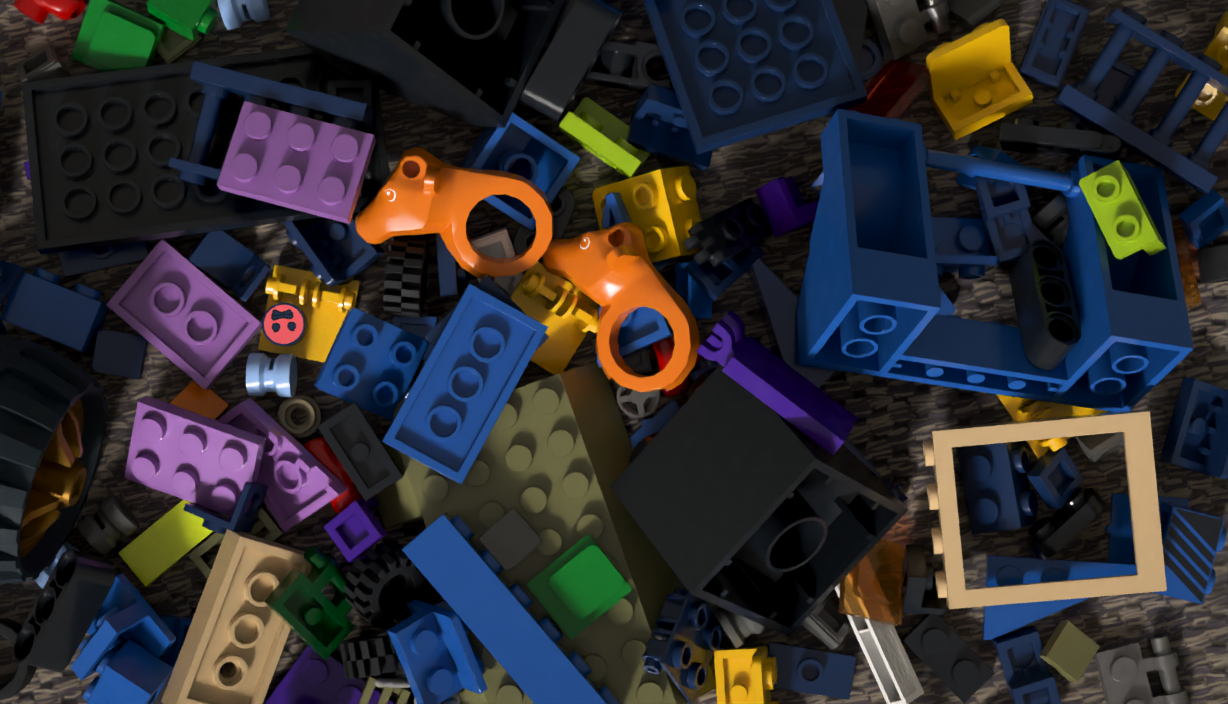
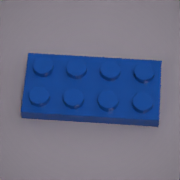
[382,284,548,485]

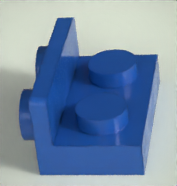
[931,217,999,280]

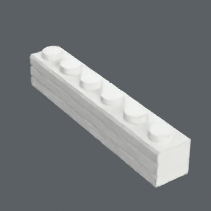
[834,559,924,704]

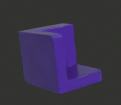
[755,176,819,238]
[324,497,388,562]

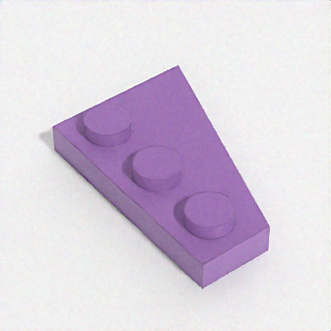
[217,398,349,532]

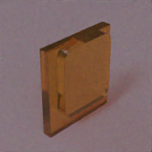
[838,539,905,626]

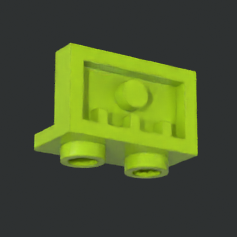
[559,97,651,179]
[1079,160,1166,260]

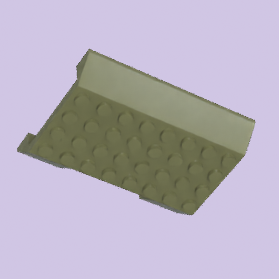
[374,361,716,704]

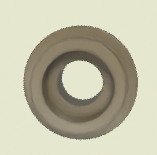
[277,395,322,438]

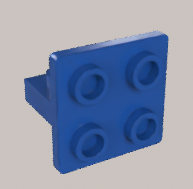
[315,307,428,420]
[70,573,176,680]
[387,599,487,704]

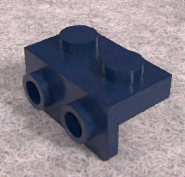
[626,84,713,171]
[283,213,385,286]
[1159,377,1228,479]
[957,441,1038,534]

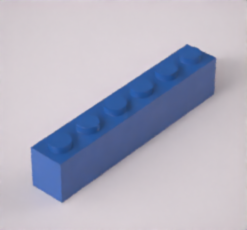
[402,512,622,704]

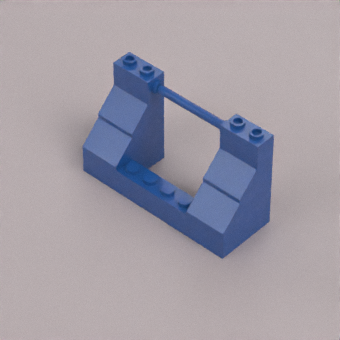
[796,109,1194,412]

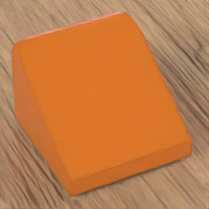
[169,380,230,420]

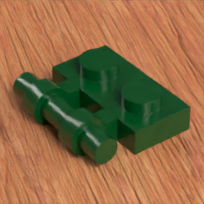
[264,545,355,660]

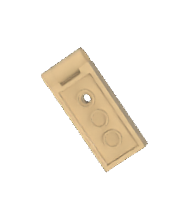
[161,529,312,704]

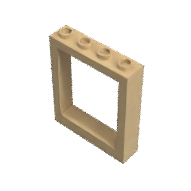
[923,409,1167,609]

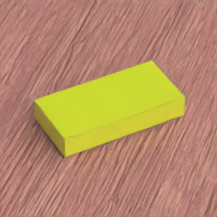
[118,499,214,587]

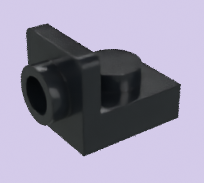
[899,545,947,615]

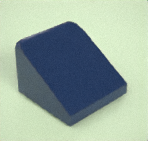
[91,328,147,379]

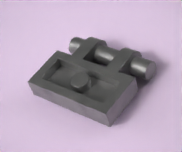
[866,0,951,60]
[1094,635,1189,704]

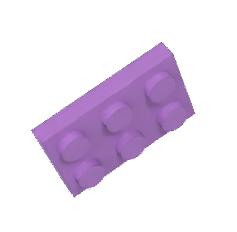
[217,101,376,224]
[106,238,262,390]
[124,395,266,517]

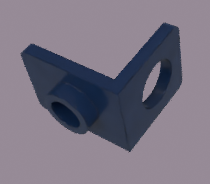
[188,230,271,302]
[183,481,268,534]

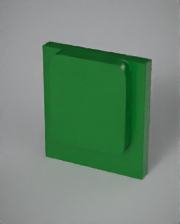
[71,0,166,72]
[526,533,633,640]

